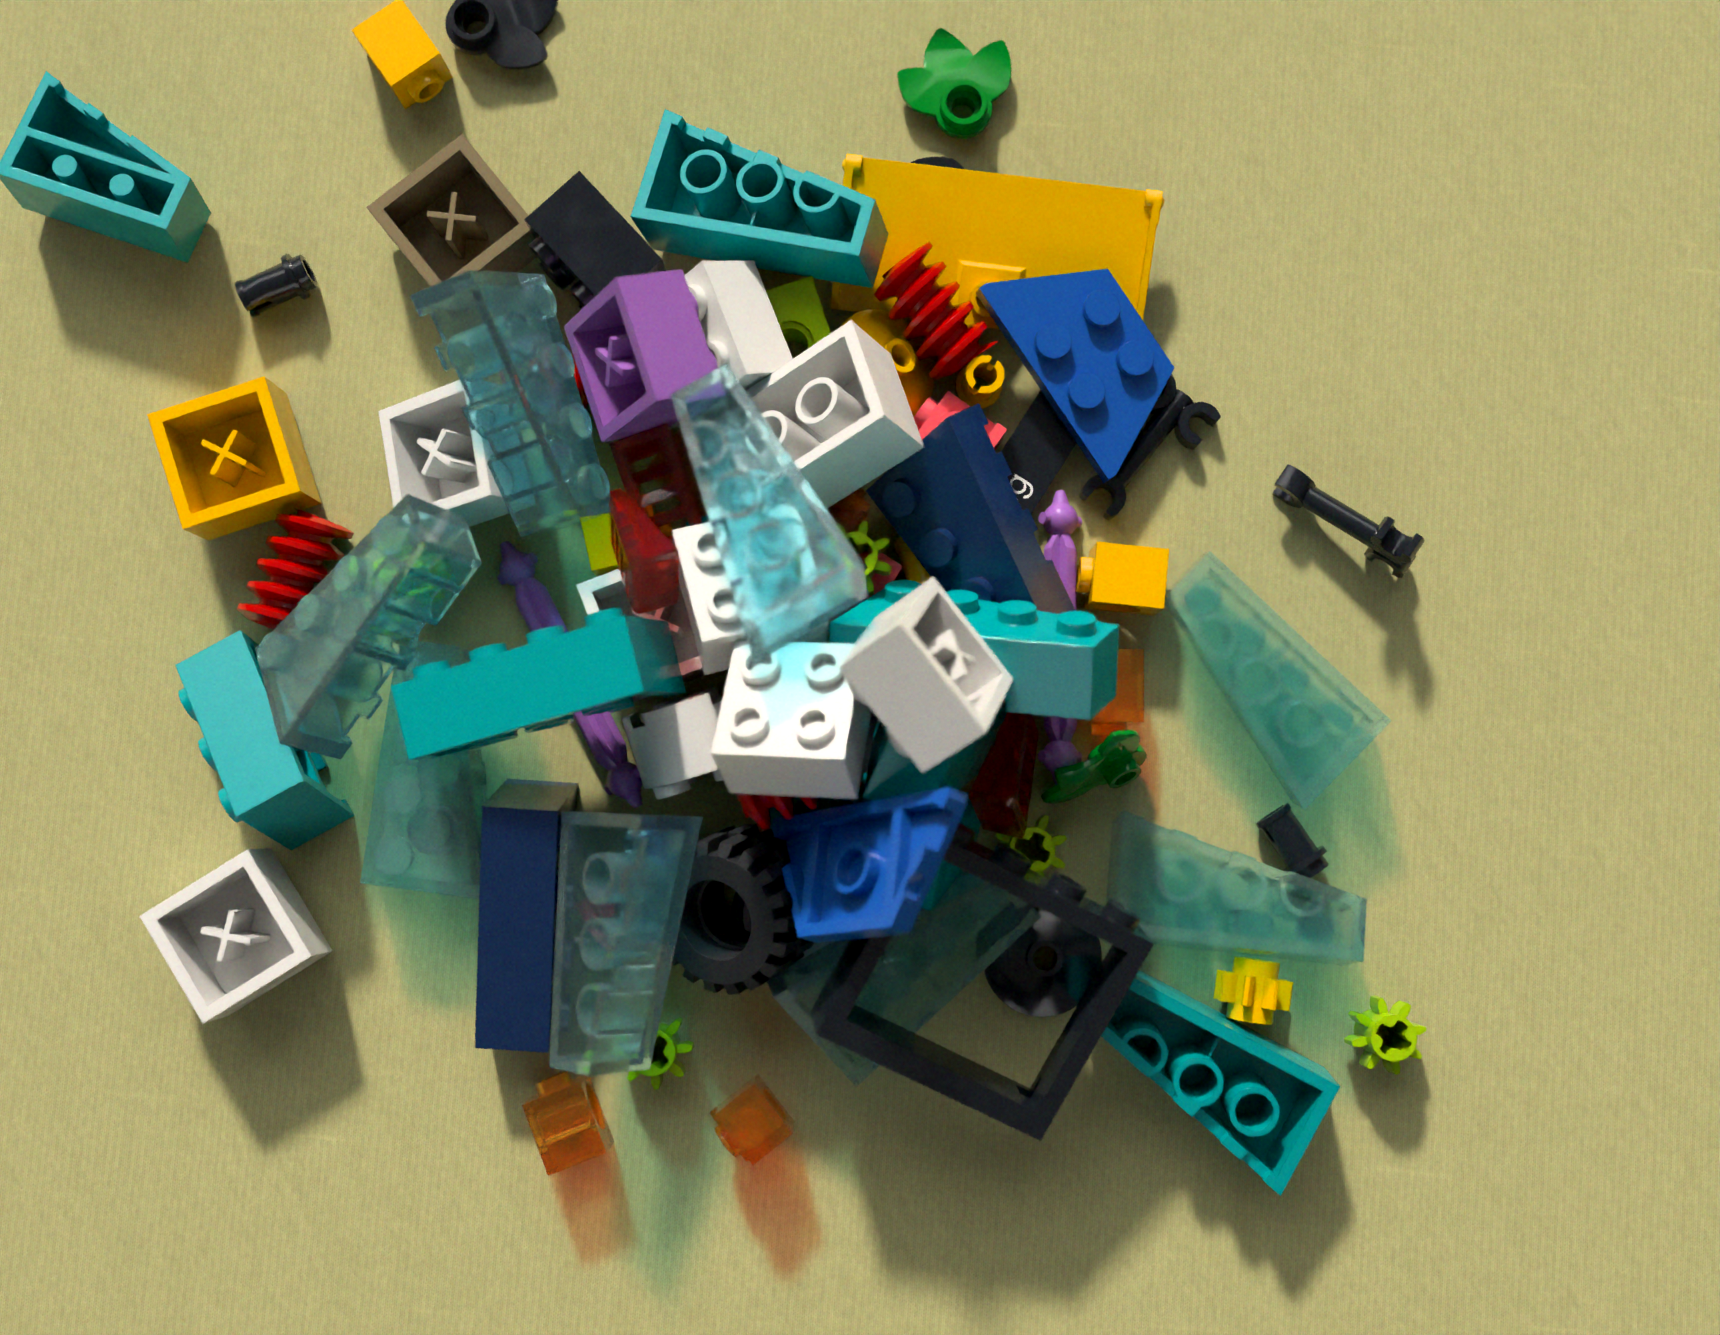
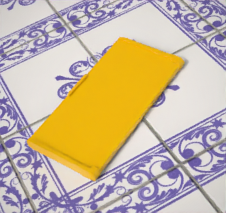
[830,154,1164,329]

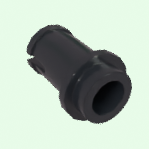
[235,254,318,317]
[1256,803,1329,884]

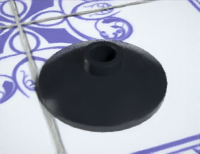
[982,899,1102,1017]

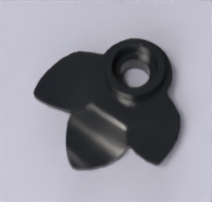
[445,0,558,70]

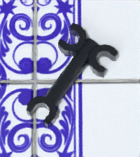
[1079,374,1221,520]
[1272,464,1425,578]

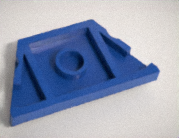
[976,269,1174,483]
[772,787,968,943]

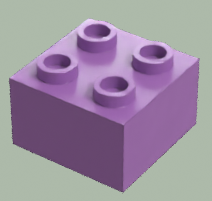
[564,269,722,443]

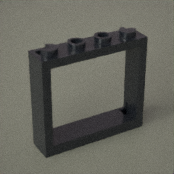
[811,822,1154,1141]

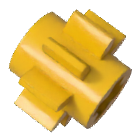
[1213,956,1293,1025]

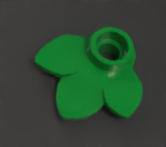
[897,28,1011,139]
[1041,730,1147,804]

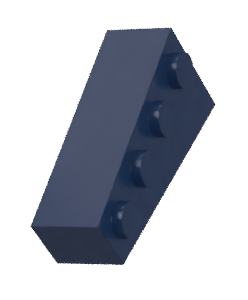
[866,404,1076,614]
[475,779,578,1053]

